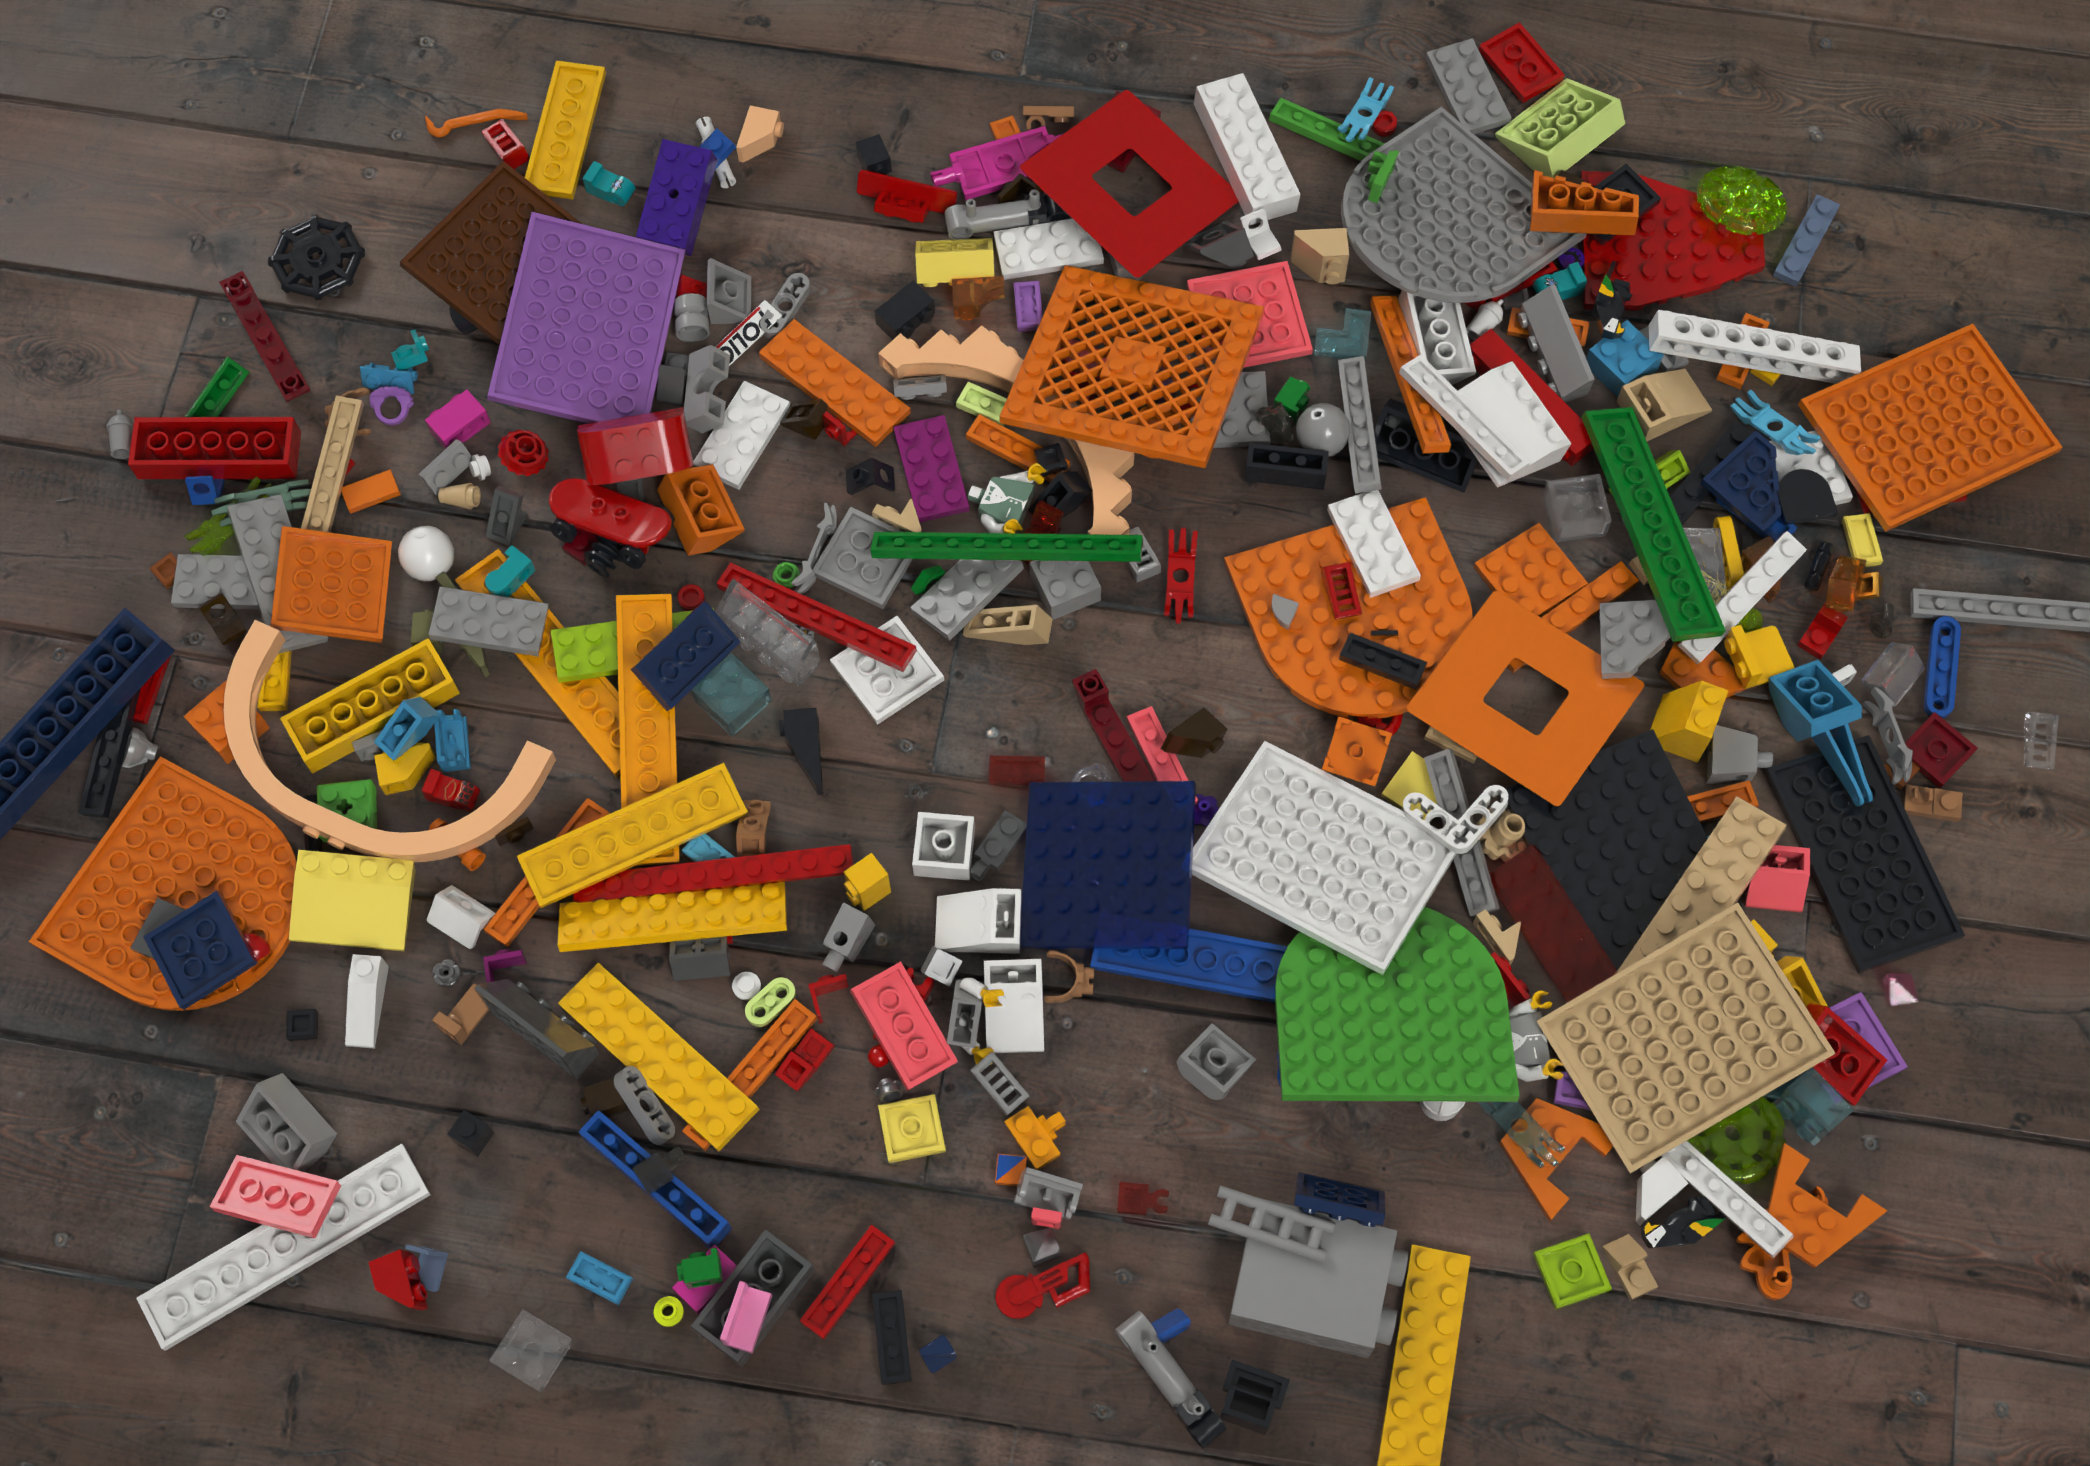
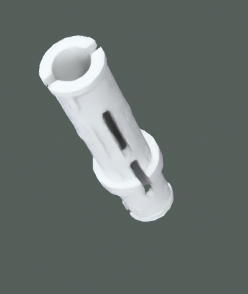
[696,117,736,188]

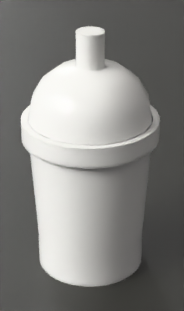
[1466,299,1504,341]

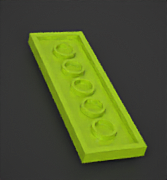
[551,608,714,683]

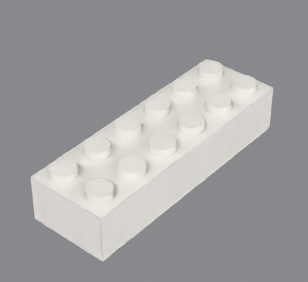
[1194,73,1301,225]

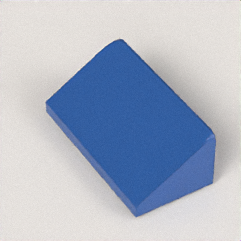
[1151,1308,1191,1343]

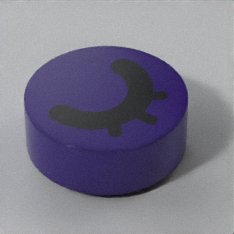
[1558,248,1585,270]

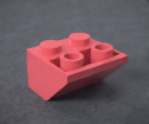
[1745,845,1810,913]

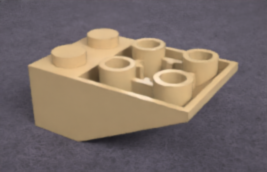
[1617,369,1712,441]

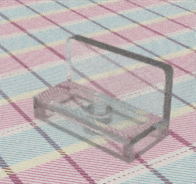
[1861,642,1925,706]

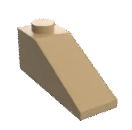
[963,605,1053,645]

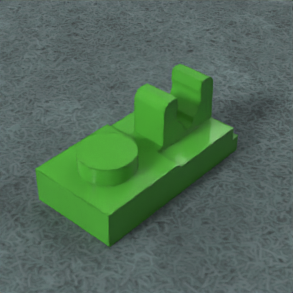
[1367,150,1399,204]

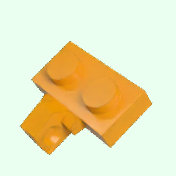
[1004,1106,1066,1170]

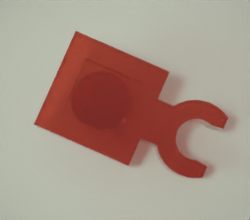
[1117,1182,1169,1216]

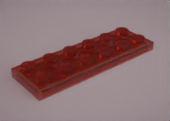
[1490,845,1618,1003]

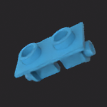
[360,363,418,395]

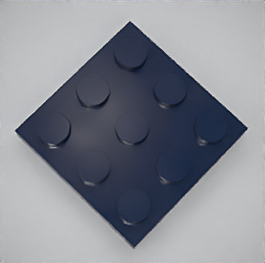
[143,890,258,1010]
[1294,1172,1385,1227]

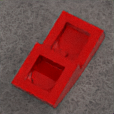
[774,1028,836,1091]

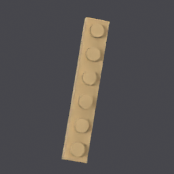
[301,395,364,532]

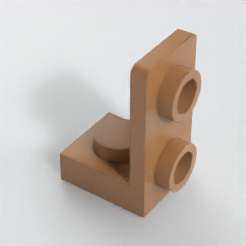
[736,800,771,857]
[432,984,489,1045]

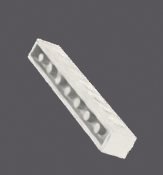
[1649,310,1861,384]

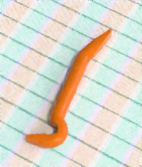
[425,109,528,138]

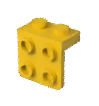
[1724,625,1795,689]

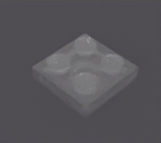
[489,1309,574,1393]

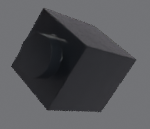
[856,134,892,175]
[447,1110,494,1157]

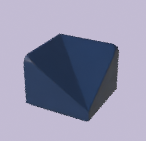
[919,1335,957,1373]

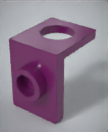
[483,950,527,983]

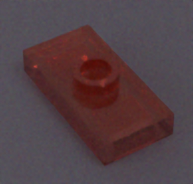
[989,755,1045,786]

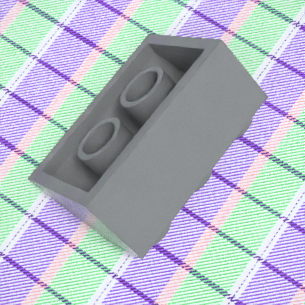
[236,1073,337,1172]

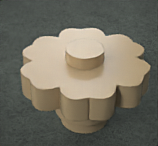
[1475,808,1527,863]

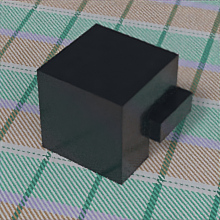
[1220,1360,1290,1435]

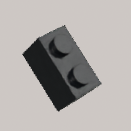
[874,280,935,340]

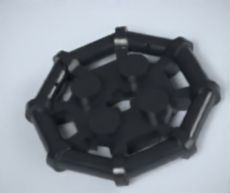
[268,215,365,300]

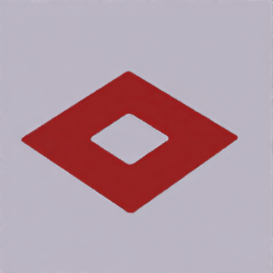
[1020,90,1239,278]

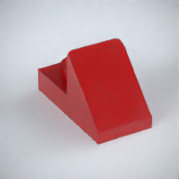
[1797,603,1849,660]

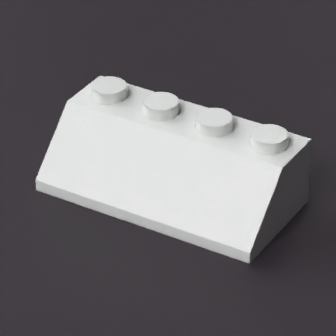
[1398,290,1476,385]

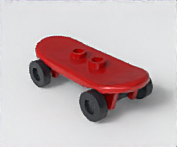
[549,478,675,569]

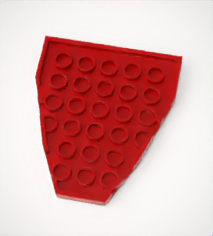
[1580,171,1765,311]

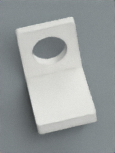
[1240,208,1282,260]

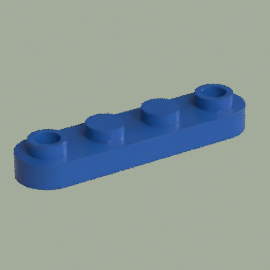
[1924,616,1961,719]

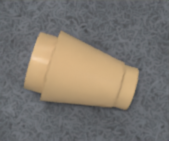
[438,483,481,509]

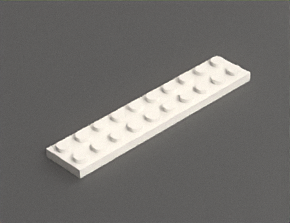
[137,1144,431,1351]

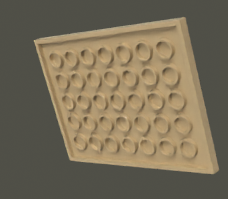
[1536,902,1835,1174]

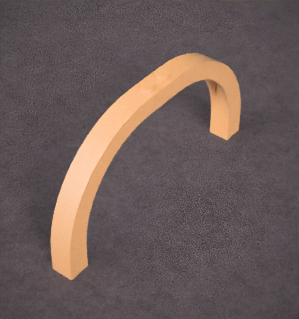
[224,620,556,862]

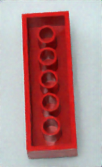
[128,417,301,479]

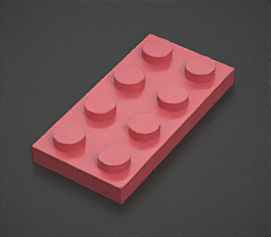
[850,962,958,1091]
[210,1155,341,1238]

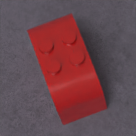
[577,407,693,485]

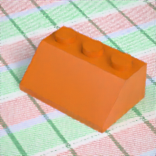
[657,464,745,556]

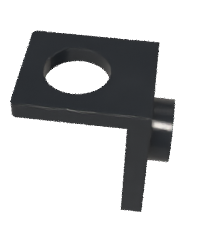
[846,458,895,495]

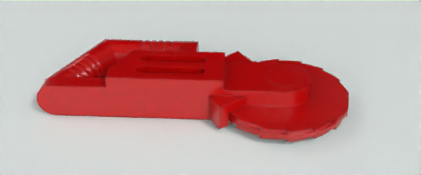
[995,1252,1090,1319]

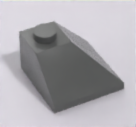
[1182,220,1254,268]

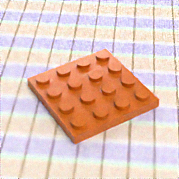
[270,526,392,643]

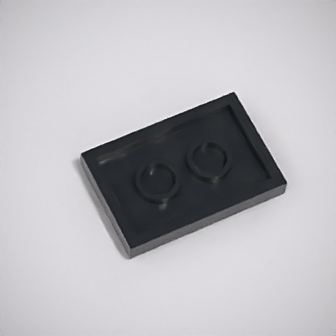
[1591,164,1661,245]

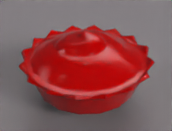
[498,429,549,477]

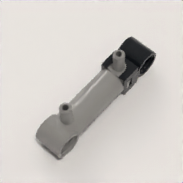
[944,190,1072,240]
[1115,1310,1227,1449]

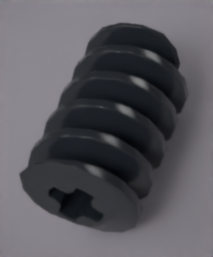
[584,536,623,579]

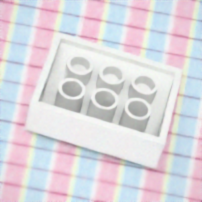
[1458,361,1571,488]

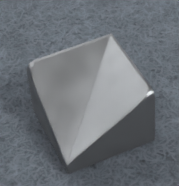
[1023,1228,1061,1266]

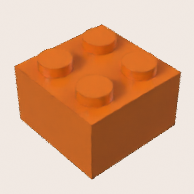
[183,680,270,764]

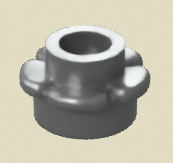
[432,959,461,987]
[874,1078,902,1104]

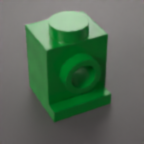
[1272,376,1310,425]
[677,1248,723,1289]

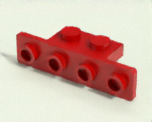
[857,170,958,223]

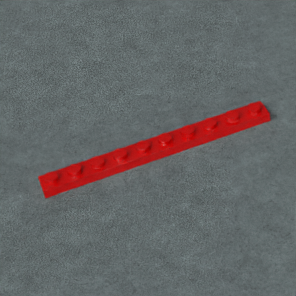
[573,844,853,903]

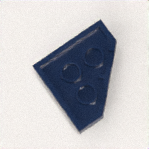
[1700,430,1781,536]

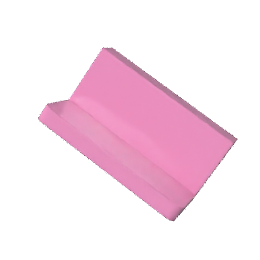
[720,1281,772,1354]

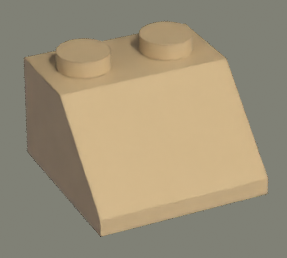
[1291,228,1349,284]

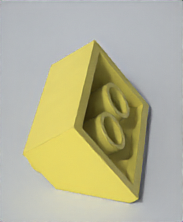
[915,238,995,287]

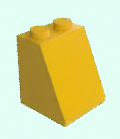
[1650,681,1729,763]

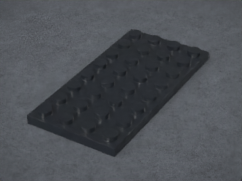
[1765,735,1965,973]

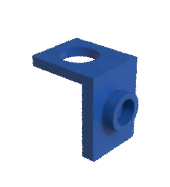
[185,476,225,505]

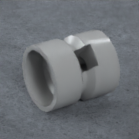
[674,293,710,342]

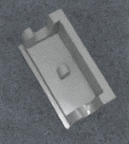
[1013,1167,1083,1220]

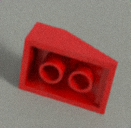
[1805,1003,1888,1106]

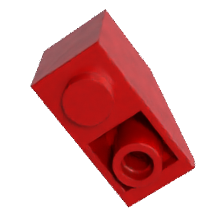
[368,1249,428,1311]

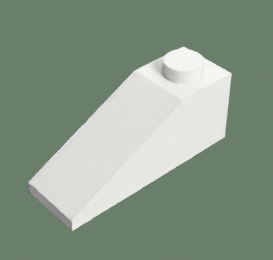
[345,954,389,1049]

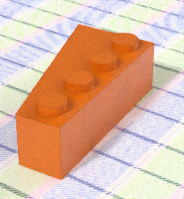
[1530,170,1639,235]

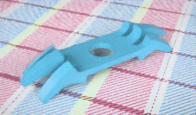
[1338,77,1394,142]
[1730,389,1821,455]

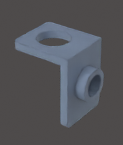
[405,1244,448,1292]

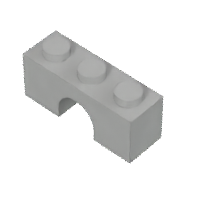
[684,345,730,433]

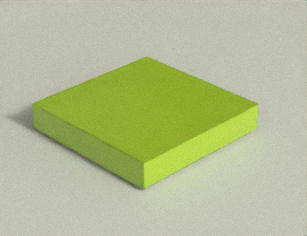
[1533,1233,1612,1310]

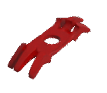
[1164,528,1198,624]

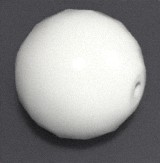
[398,526,454,581]

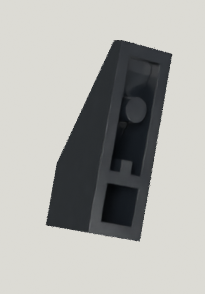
[779,708,823,795]

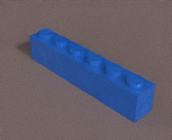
[579,1110,732,1249]

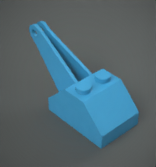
[1769,660,1873,806]

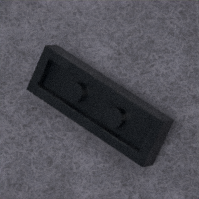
[1339,633,1427,690]
[872,1290,912,1385]

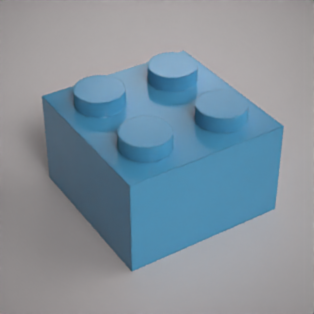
[1586,320,1664,397]

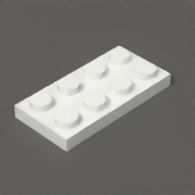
[994,219,1104,280]
[693,381,790,490]
[1327,490,1421,598]

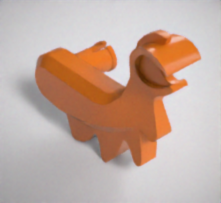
[1735,1186,1828,1300]

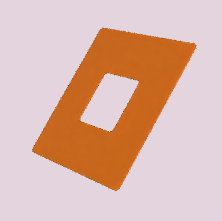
[1406,591,1644,806]

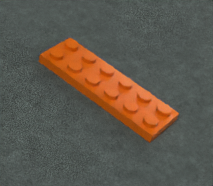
[759,319,911,447]

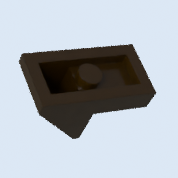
[780,399,828,440]

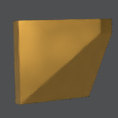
[1851,572,1883,601]

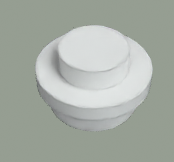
[469,454,491,481]
[732,972,761,1000]

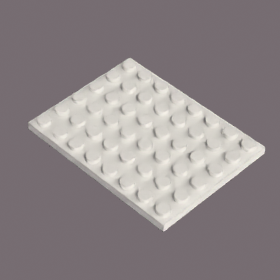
[1182,741,1462,975]

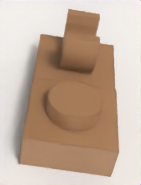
[1023,106,1074,130]
[1902,784,1963,822]

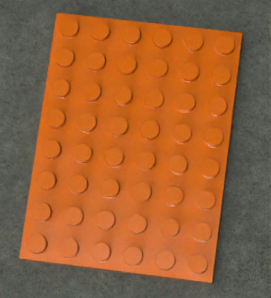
[1798,324,2063,532]

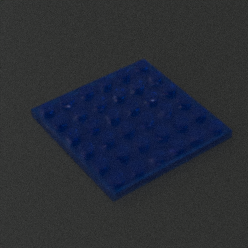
[1020,781,1196,949]

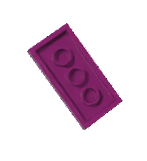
[893,415,970,523]

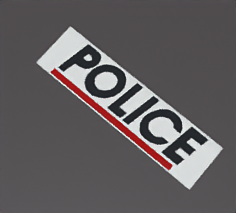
[716,300,782,366]

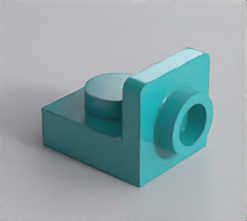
[391,329,429,371]

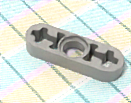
[760,273,810,340]
[614,1066,675,1145]

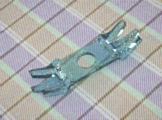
[1478,1102,1565,1168]

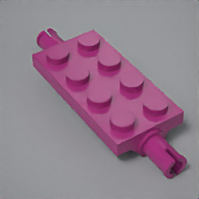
[930,126,1063,200]

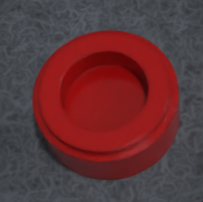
[1372,110,1397,137]
[677,584,705,611]

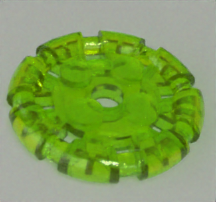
[1696,166,1787,235]
[1687,1096,1786,1185]

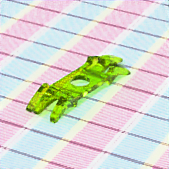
[184,476,272,556]

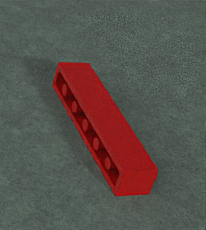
[1470,329,1594,466]

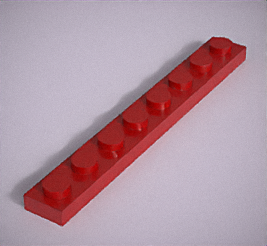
[716,562,917,672]

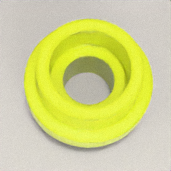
[654,1296,684,1327]

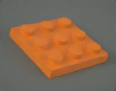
[1473,523,1588,617]

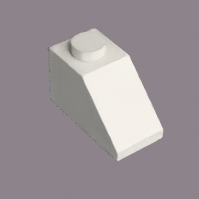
[1636,1156,1688,1226]

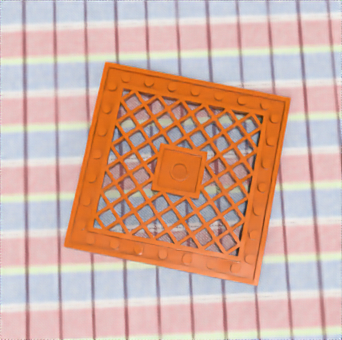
[999,265,1264,468]

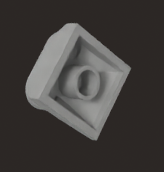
[1176,1024,1257,1100]

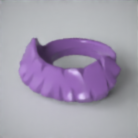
[369,386,414,426]

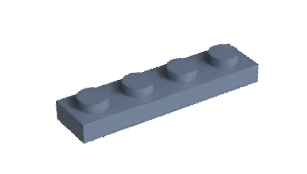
[1773,194,1840,287]

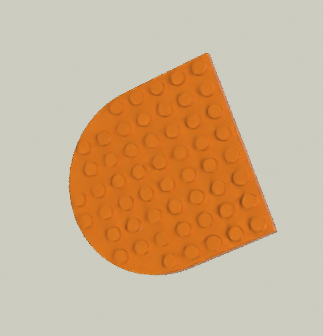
[1224,497,1473,718]
[29,756,297,1011]

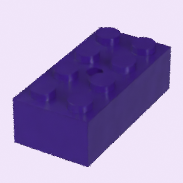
[636,139,718,256]

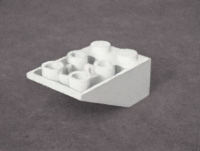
[935,888,1022,954]
[984,959,1044,1053]

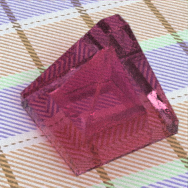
[1883,973,1918,1006]

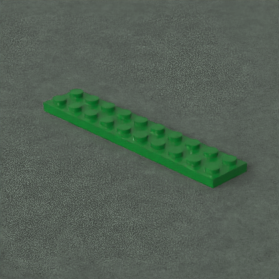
[1581,407,1726,642]

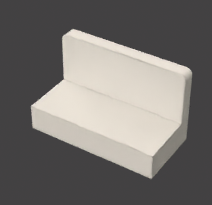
[427,885,496,949]

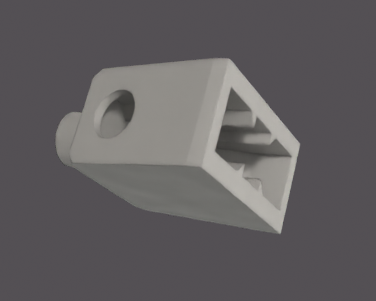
[1706,725,1773,784]
[822,902,875,973]

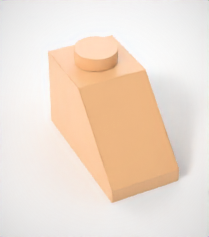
[736,105,784,162]

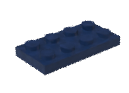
[630,601,741,711]

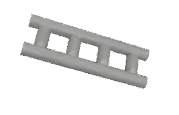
[1208,1185,1335,1263]

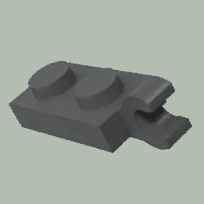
[970,810,1029,883]

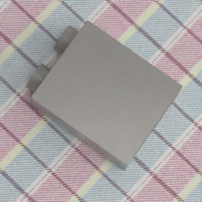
[1228,1198,1409,1358]

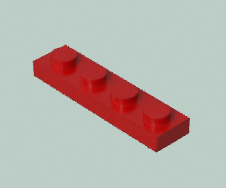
[799,1225,895,1340]

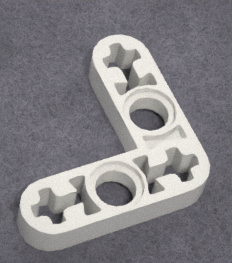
[1403,785,1509,854]

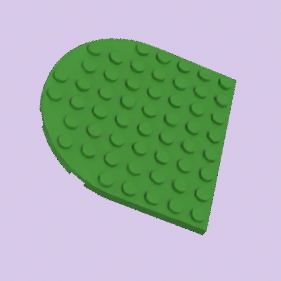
[1275,907,1520,1102]

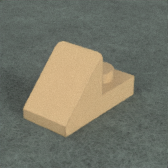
[872,499,922,532]
[1473,909,1521,966]
[1602,1234,1658,1301]

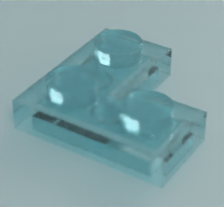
[1314,308,1372,362]

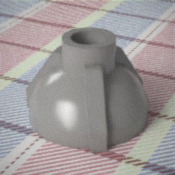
[122,727,158,768]

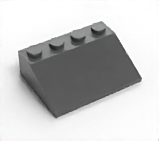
[474,979,600,1080]

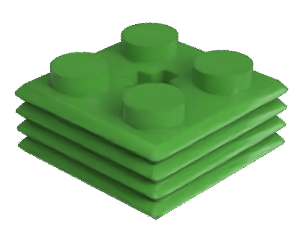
[317,779,377,842]

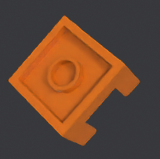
[1322,717,1392,787]

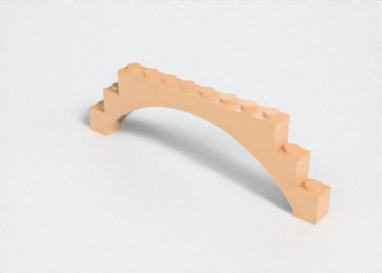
[878,325,1134,535]

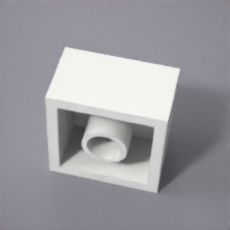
[912,812,975,880]

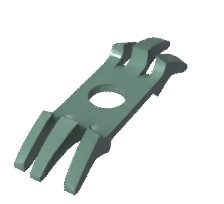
[211,479,311,527]

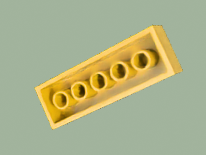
[280,638,460,774]

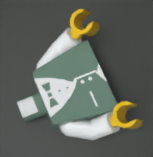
[968,463,1046,534]

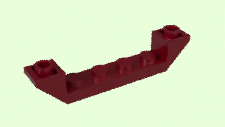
[219,270,311,402]
[1072,669,1174,820]

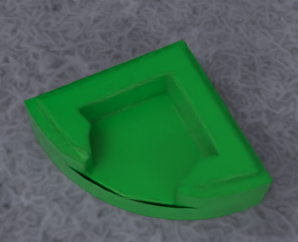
[911,565,945,595]

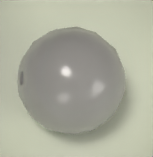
[1296,403,1350,457]

